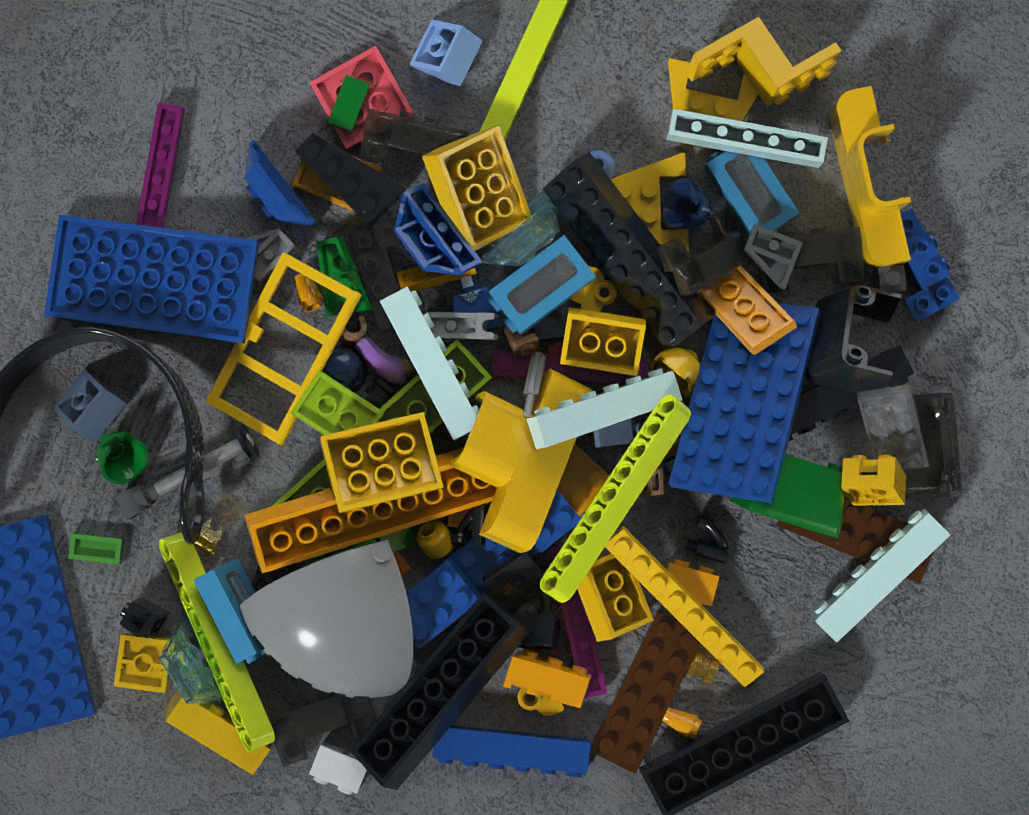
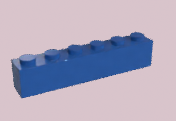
[432,725,591,777]

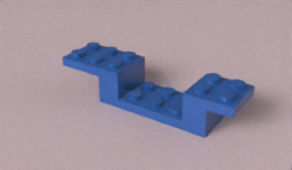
[406,488,581,649]

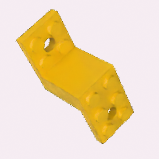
[686,17,841,107]

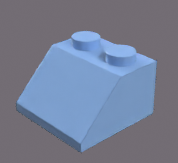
[410,19,483,86]

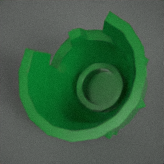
[96,430,149,484]

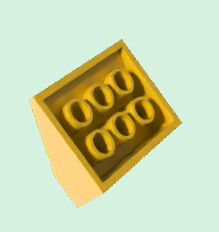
[422,125,533,251]
[320,412,444,513]

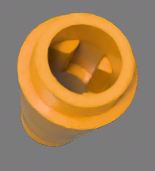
[294,273,323,312]
[662,707,702,739]

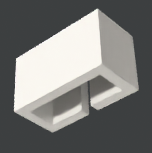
[309,741,367,795]

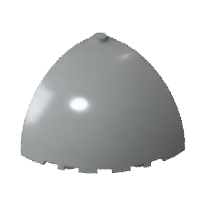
[238,540,413,698]

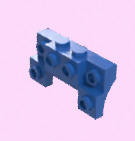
[901,209,959,323]

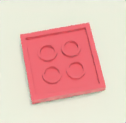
[309,46,414,150]

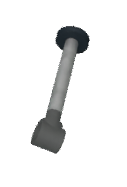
[115,423,260,520]

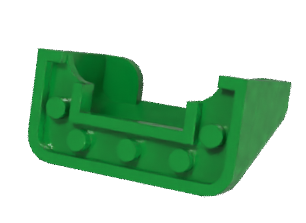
[731,454,845,538]

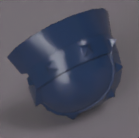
[661,178,711,230]
[322,345,368,392]

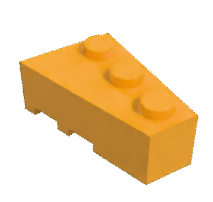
[503,648,592,708]

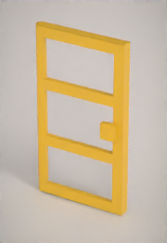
[205,252,362,446]

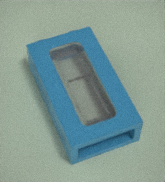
[704,151,800,236]
[488,235,596,335]
[193,558,266,664]

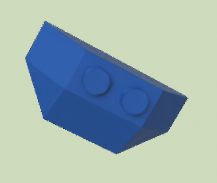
[245,140,318,227]
[394,182,482,275]

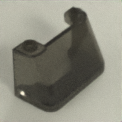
[877,393,962,500]

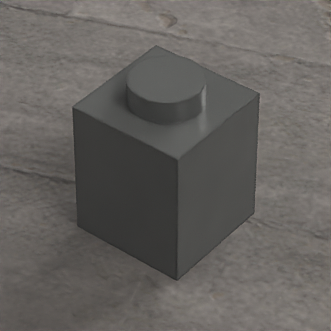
[872,265,906,294]

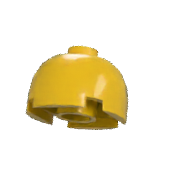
[650,347,700,398]

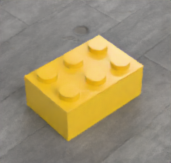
[560,307,646,376]
[577,552,654,642]

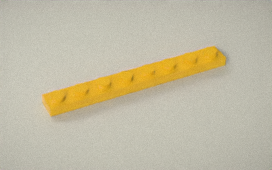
[605,526,764,687]

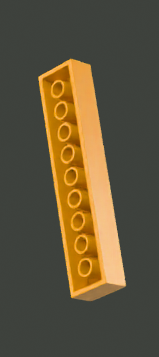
[244,448,497,573]

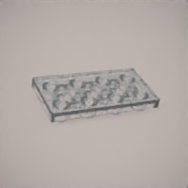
[857,384,929,470]

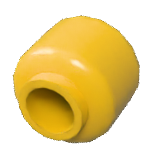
[416,521,453,559]

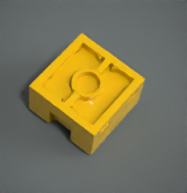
[841,454,906,506]
[114,632,178,693]

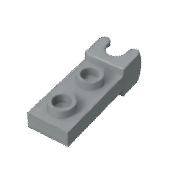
[426,312,499,340]

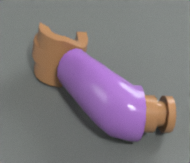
[339,316,418,384]

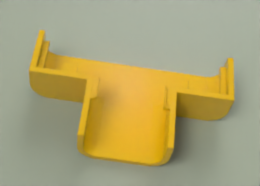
[829,86,911,270]
[449,369,593,553]

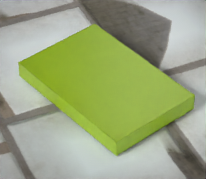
[291,370,385,435]

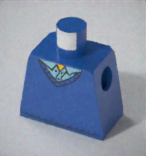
[452,276,505,331]

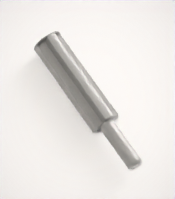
[523,352,546,417]

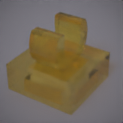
[195,519,224,554]

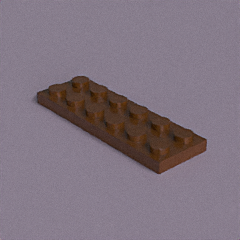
[776,498,933,584]
[590,612,700,774]

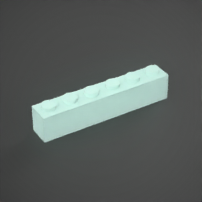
[666,109,828,168]
[380,287,479,441]
[527,368,682,449]
[813,508,950,642]

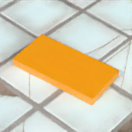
[694,261,797,355]

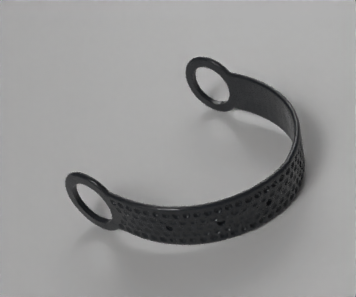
[0,327,205,544]

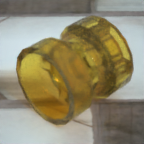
[686,651,720,685]

